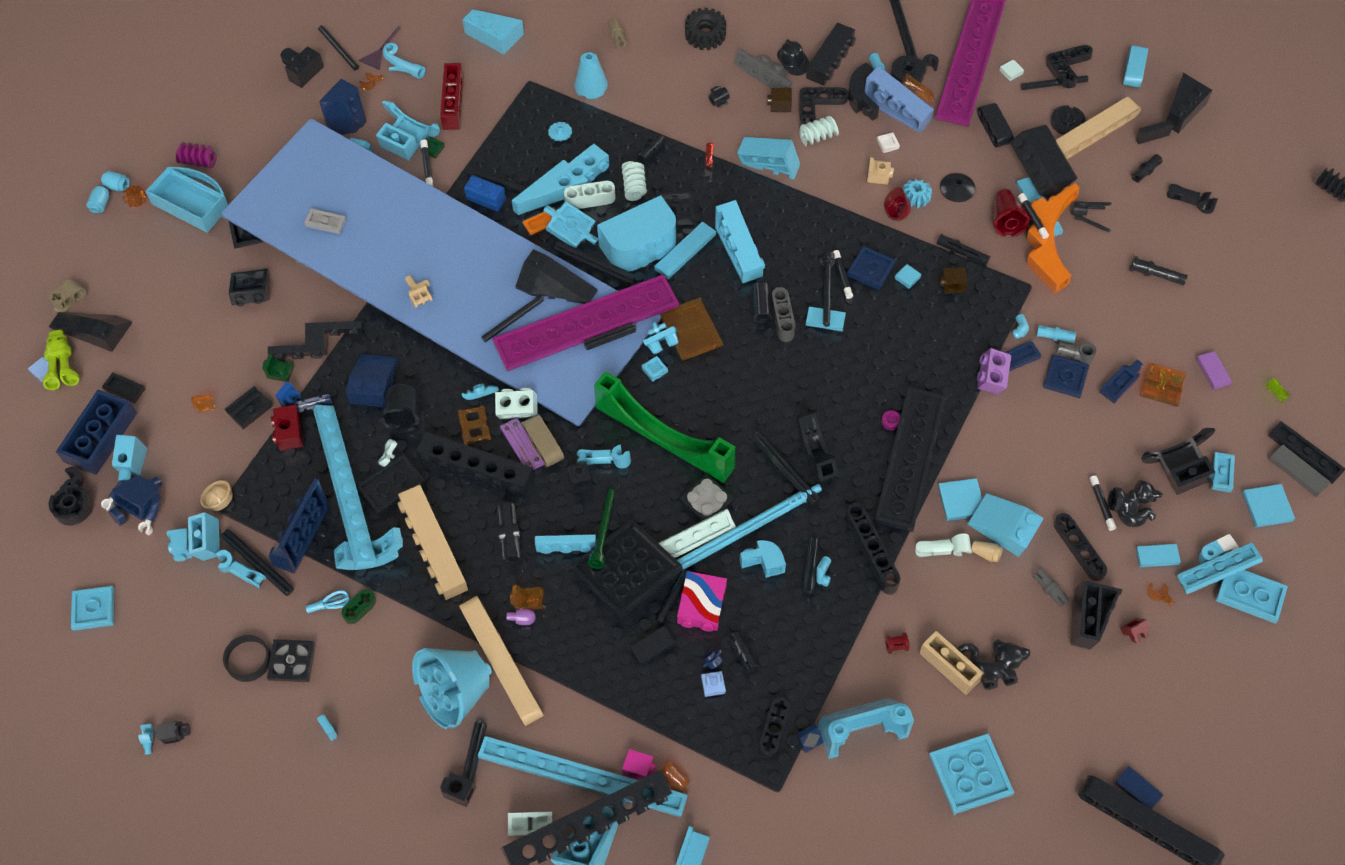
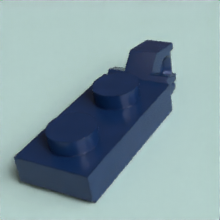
[1099,360,1143,404]

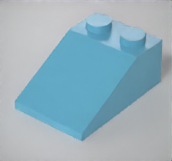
[967,493,1044,557]

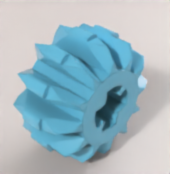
[903,178,932,209]

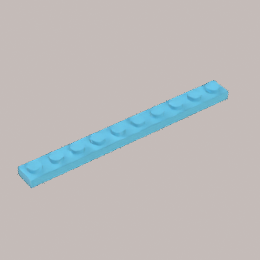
[313,405,377,566]
[478,736,688,818]

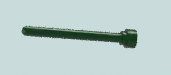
[588,488,615,569]

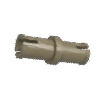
[608,17,627,48]

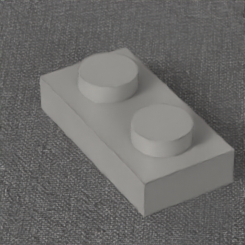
[304,208,346,235]

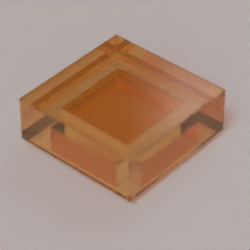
[191,394,215,412]

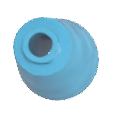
[574,52,608,99]

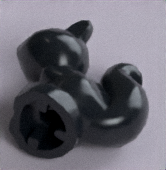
[1108,480,1163,528]

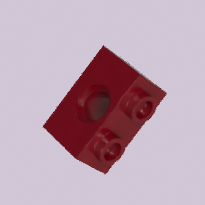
[271,405,303,451]

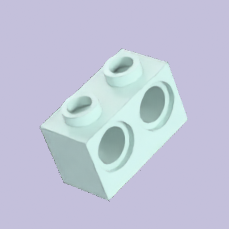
[495,388,537,419]
[508,812,552,836]

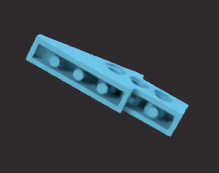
[512,144,609,215]

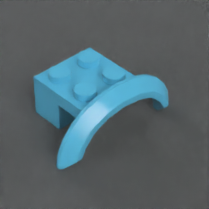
[376,101,440,161]

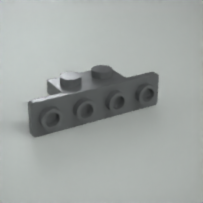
[734,49,792,88]

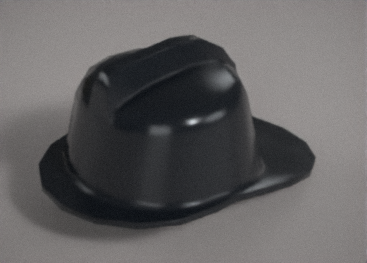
[777,39,810,76]

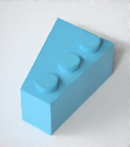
[462,9,524,55]
[737,137,800,179]

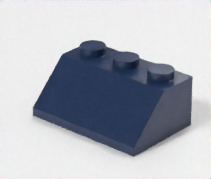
[319,79,366,135]

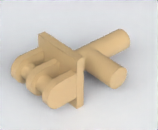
[405,275,432,308]

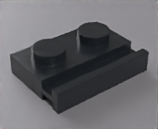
[224,386,273,429]

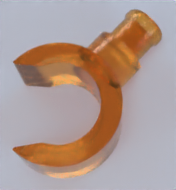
[359,73,383,90]
[1147,583,1175,606]

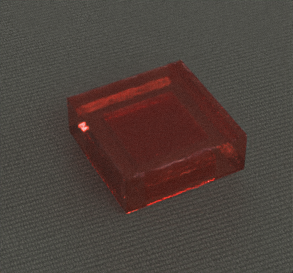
[705,143,714,168]

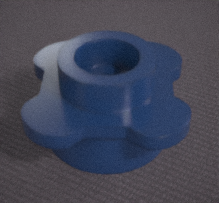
[702,649,723,669]

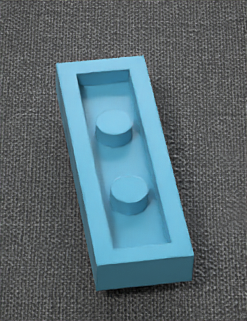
[535,535,596,554]

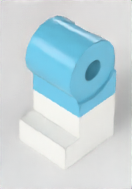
[1198,534,1239,564]

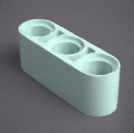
[564,181,615,209]

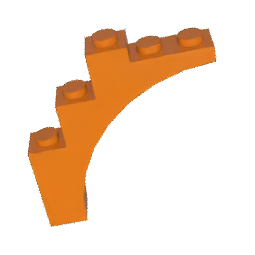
[1027,183,1080,294]

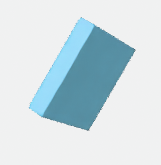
[938,478,982,521]
[1242,484,1295,528]
[71,586,115,631]

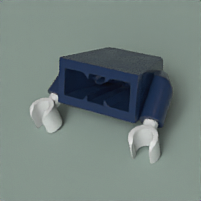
[101,476,162,535]

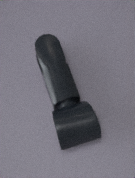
[1167,184,1218,214]

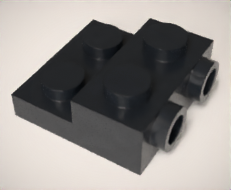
[228,269,270,307]

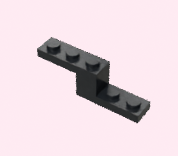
[268,321,365,360]

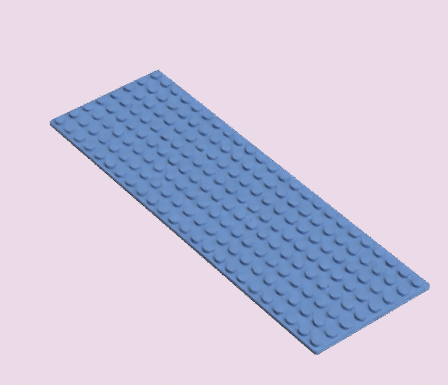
[222,119,661,426]

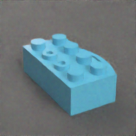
[145,167,228,233]

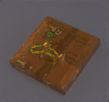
[1140,363,1187,407]

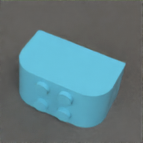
[597,195,676,272]

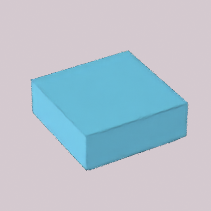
[895,264,921,289]
[642,356,668,382]
[317,714,338,741]

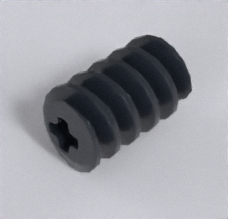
[1315,168,1345,202]

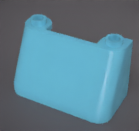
[818,698,914,759]

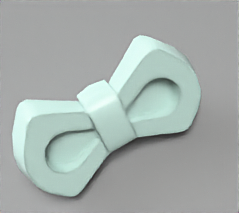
[378,439,397,466]

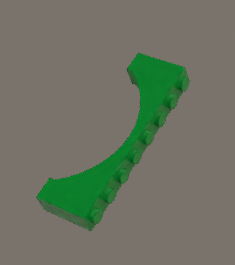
[594,371,736,483]

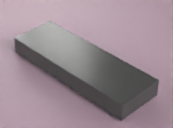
[1269,445,1330,497]

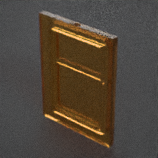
[660,298,723,361]

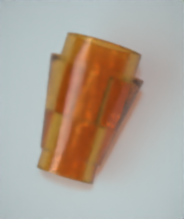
[661,761,690,792]

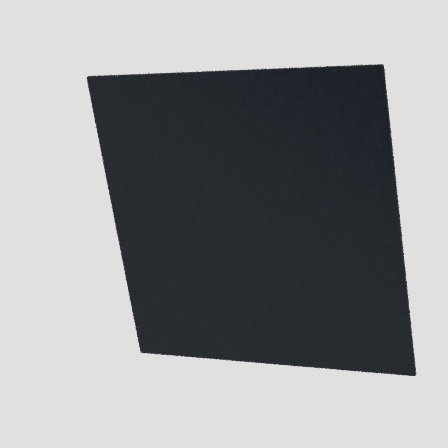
[219,81,1032,793]

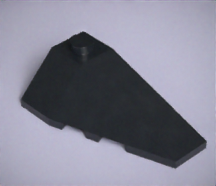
[515,249,598,304]
[49,312,132,352]

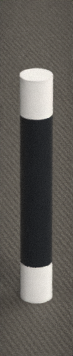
[420,140,434,187]
[1018,193,1049,239]
[833,250,853,299]
[1089,476,1117,531]

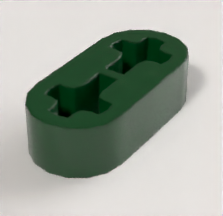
[341,590,376,624]

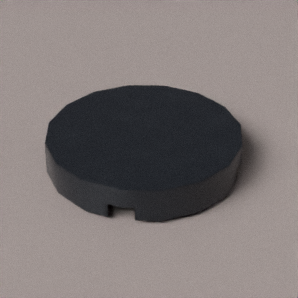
[1051,105,1086,135]

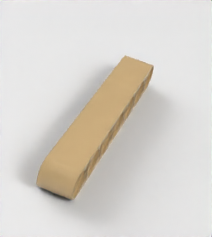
[1056,97,1141,159]
[459,596,544,726]

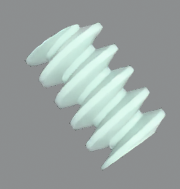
[799,116,839,146]
[622,161,647,201]

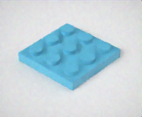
[929,733,1014,815]

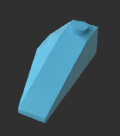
[551,796,626,865]

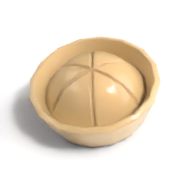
[200,480,233,511]

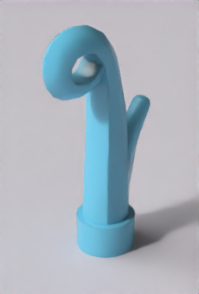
[383,42,426,79]

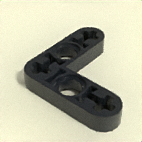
[1046,45,1093,89]
[799,87,849,126]

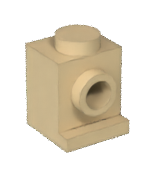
[867,158,894,185]

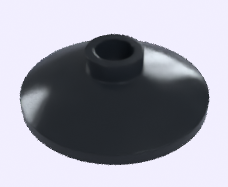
[940,173,975,202]

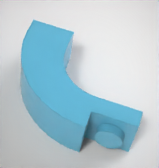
[334,527,403,570]

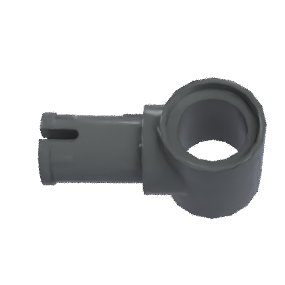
[1057,342,1096,365]

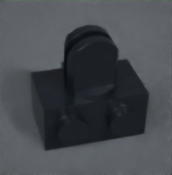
[280,46,324,88]

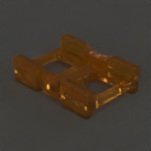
[458,405,491,445]

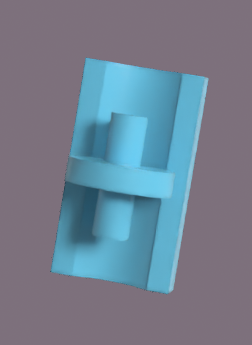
[643,321,679,354]

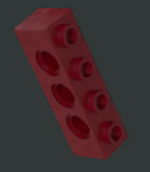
[440,63,464,130]

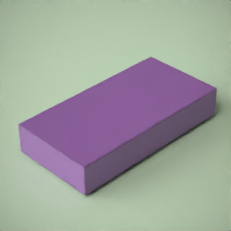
[1196,351,1232,390]

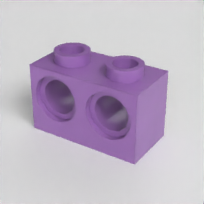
[977,348,1011,395]

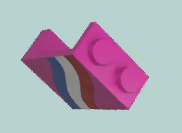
[677,571,727,632]

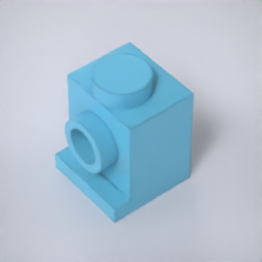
[167,528,192,561]

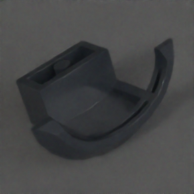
[1141,428,1216,495]

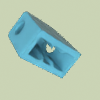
[112,435,148,482]

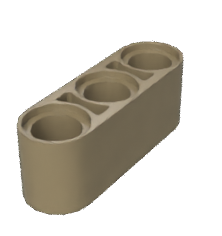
[521,414,564,467]

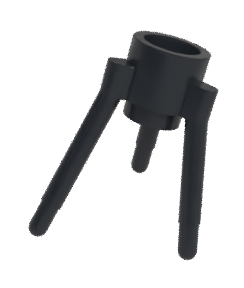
[1072,201,1112,232]

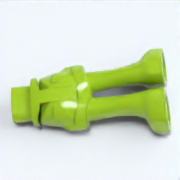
[43,330,79,390]

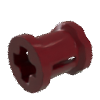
[885,633,910,654]

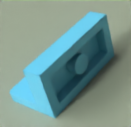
[676,826,710,865]

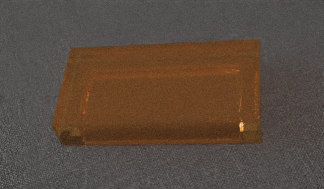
[902,74,934,104]

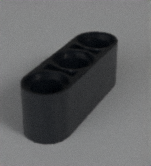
[977,103,1014,148]

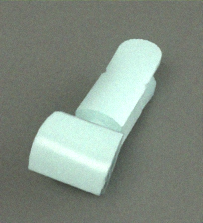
[915,533,972,557]

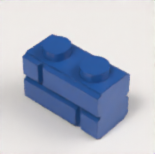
[464,175,506,212]

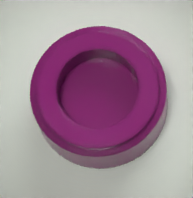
[881,410,901,430]

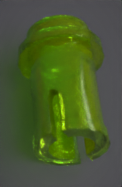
[1266,378,1291,403]

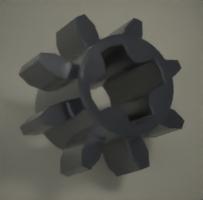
[708,86,730,108]

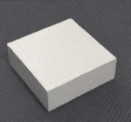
[877,132,900,153]

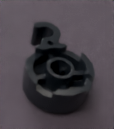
[891,54,939,90]
[48,467,93,526]

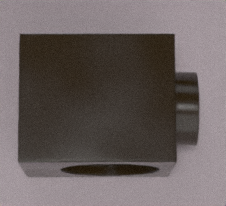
[939,267,968,294]

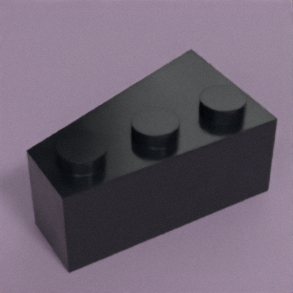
[1166,72,1212,134]
[1071,580,1123,649]

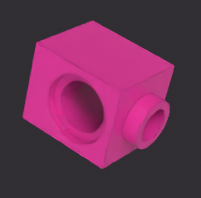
[622,749,656,780]

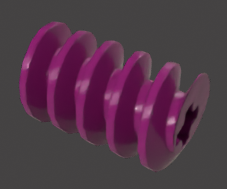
[176,142,216,168]

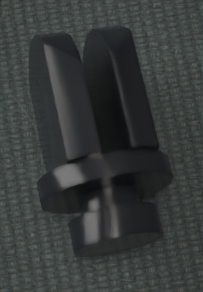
[155,721,191,744]

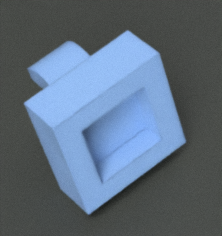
[701,671,726,697]

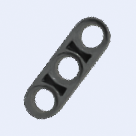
[771,287,795,342]

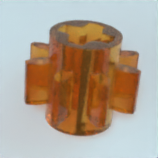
[122,186,146,207]

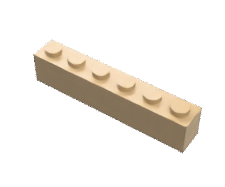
[397,485,468,600]

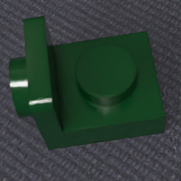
[262,354,294,382]

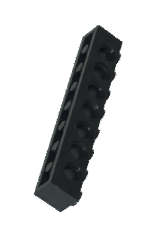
[501,770,673,865]

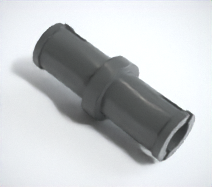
[1033,568,1070,607]

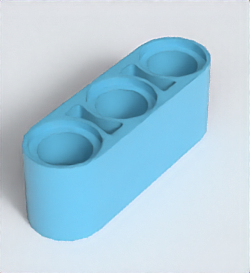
[1122,45,1148,88]

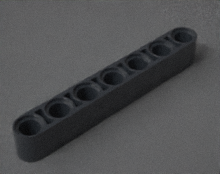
[1078,775,1225,865]

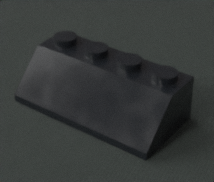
[1010,125,1078,199]

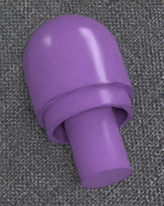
[507,609,536,625]

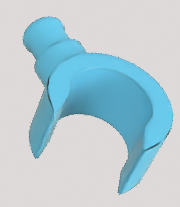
[138,724,154,755]

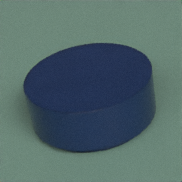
[108,506,127,526]

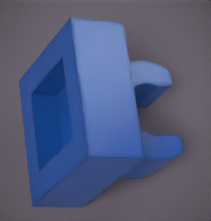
[275,381,301,407]

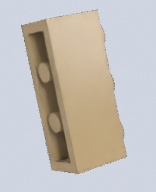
[920,631,983,695]

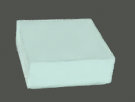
[999,60,1024,81]

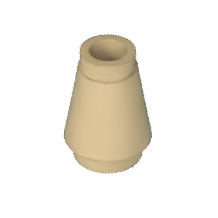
[971,541,1003,563]

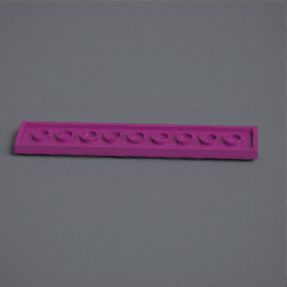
[935,0,1006,127]
[492,275,679,372]

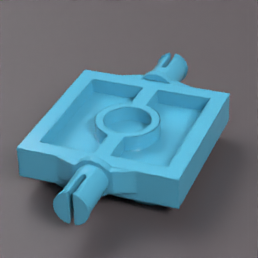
[543,202,598,248]

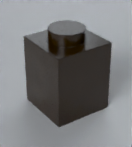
[767,88,792,112]

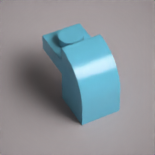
[740,540,786,577]

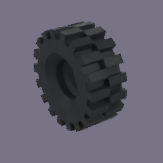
[685,7,726,50]

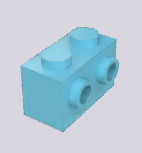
[188,512,220,561]

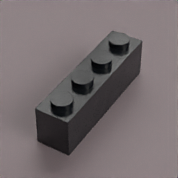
[806,22,856,86]

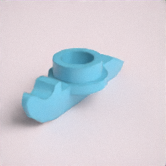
[462,384,499,400]

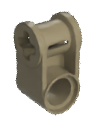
[48,279,87,313]

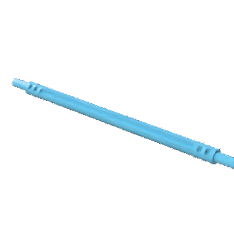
[677,484,822,570]

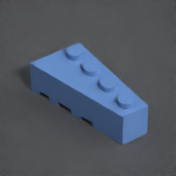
[865,66,934,133]

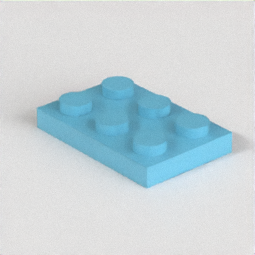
[1216,570,1288,624]

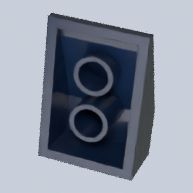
[346,354,398,407]

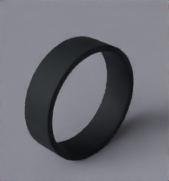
[223,635,271,682]

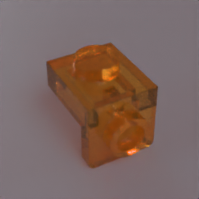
[510,585,544,610]

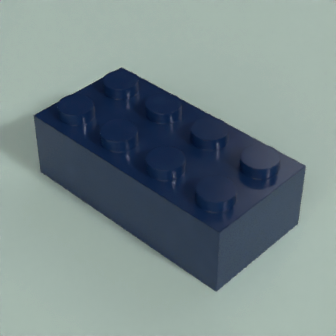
[56,390,137,475]

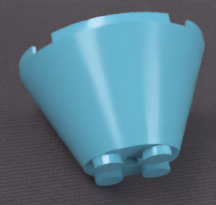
[412,648,492,729]

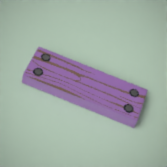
[500,418,544,470]

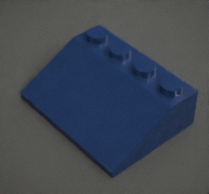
[269,478,330,574]

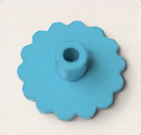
[548,122,572,141]

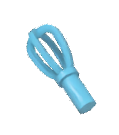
[305,590,349,613]

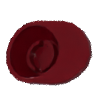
[884,187,911,221]

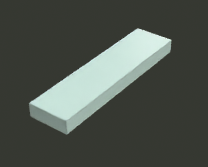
[659,509,736,558]

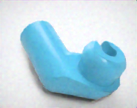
[1012,314,1029,339]
[817,556,831,587]

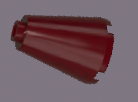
[993,189,1030,237]

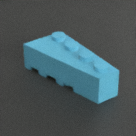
[715,200,765,283]

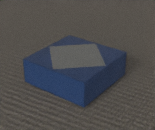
[797,724,823,753]

